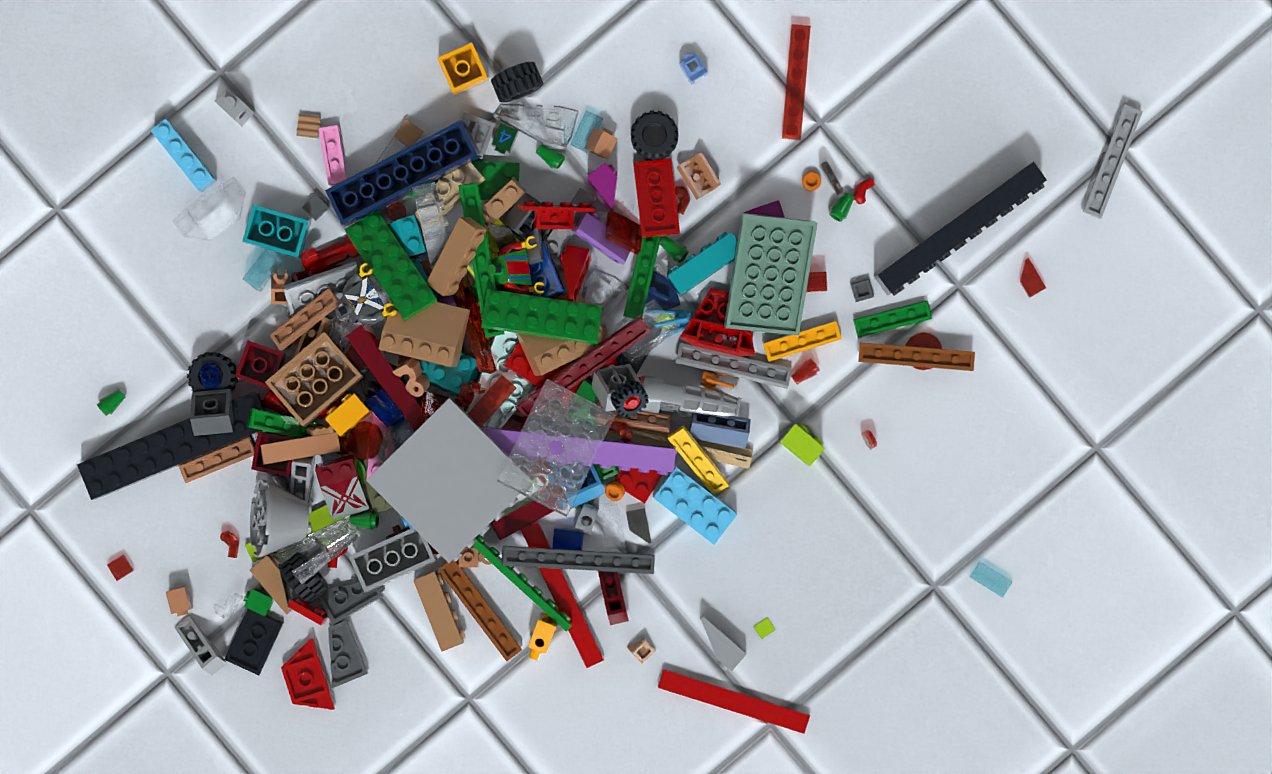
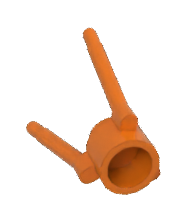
[700,371,734,392]

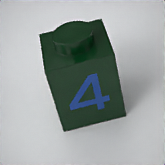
[492,123,519,155]

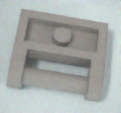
[462,112,496,160]

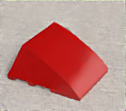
[680,288,755,356]

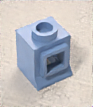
[680,53,708,85]

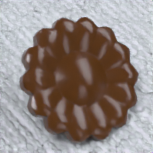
[386,525,410,539]

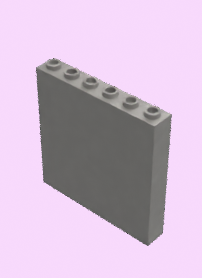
[366,397,533,563]

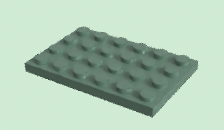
[724,213,818,336]

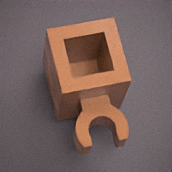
[271,269,290,304]
[459,547,492,567]

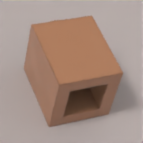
[584,127,618,159]
[166,586,193,616]

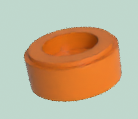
[802,171,821,191]
[605,481,625,501]

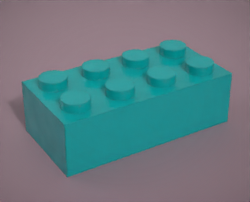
[667,232,738,297]

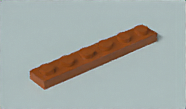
[858,342,975,371]
[437,560,522,661]

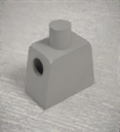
[214,88,254,127]

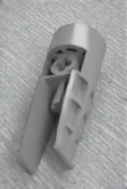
[641,376,742,418]

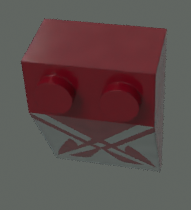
[315,454,369,519]

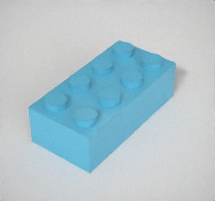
[653,467,738,545]

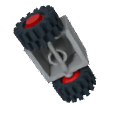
[592,353,649,417]

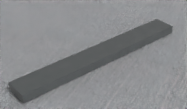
[502,546,655,574]

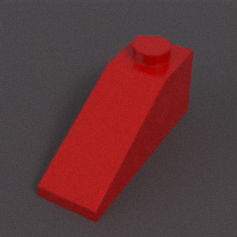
[560,245,591,302]

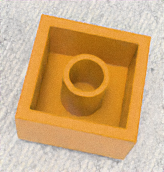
[437,43,489,96]
[325,393,372,437]

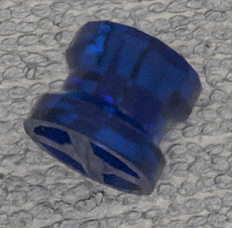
[200,364,220,389]

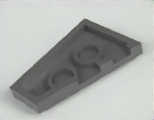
[318,582,384,625]
[328,620,368,688]

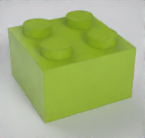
[779,423,825,466]

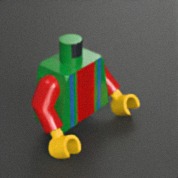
[488,236,544,296]

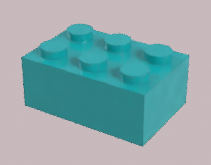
[242,205,311,259]
[417,353,483,400]

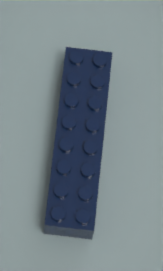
[325,120,482,226]

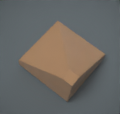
[627,638,656,663]

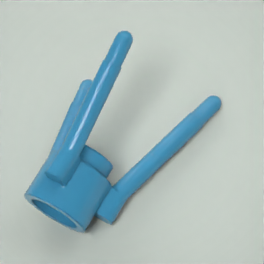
[644,309,691,340]

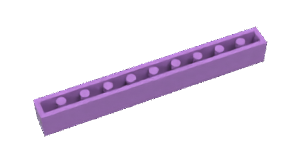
[483,426,676,475]

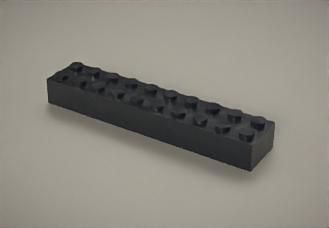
[874,162,1047,296]
[77,391,266,500]

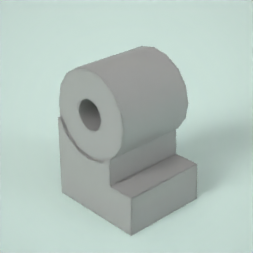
[574,503,599,535]

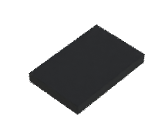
[224,609,284,676]

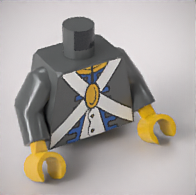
[336,263,397,325]

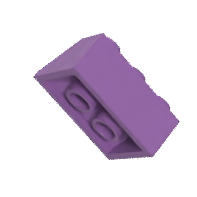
[571,212,633,265]

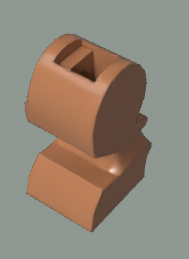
[393,358,430,397]

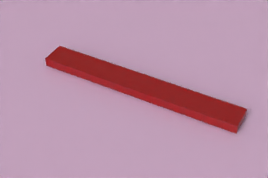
[521,521,604,668]
[658,669,810,734]

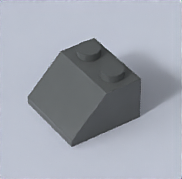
[502,193,552,241]
[190,389,234,436]

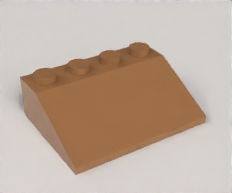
[516,292,606,376]
[379,302,470,367]
[265,332,364,427]

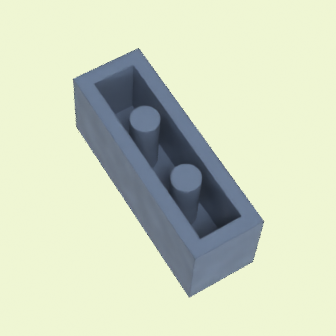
[689,413,751,448]

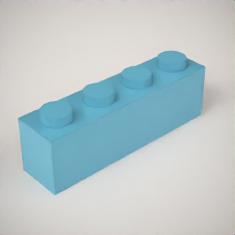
[150,119,217,193]

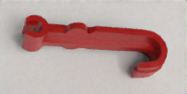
[300,237,359,270]

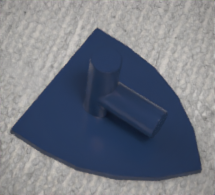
[645,271,680,310]

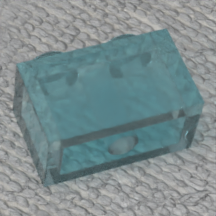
[242,249,283,292]

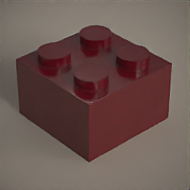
[235,340,287,389]
[251,432,298,476]

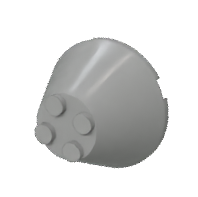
[250,480,312,557]

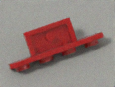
[517,201,596,229]

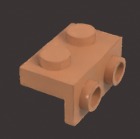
[676,152,721,200]

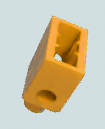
[528,612,557,661]

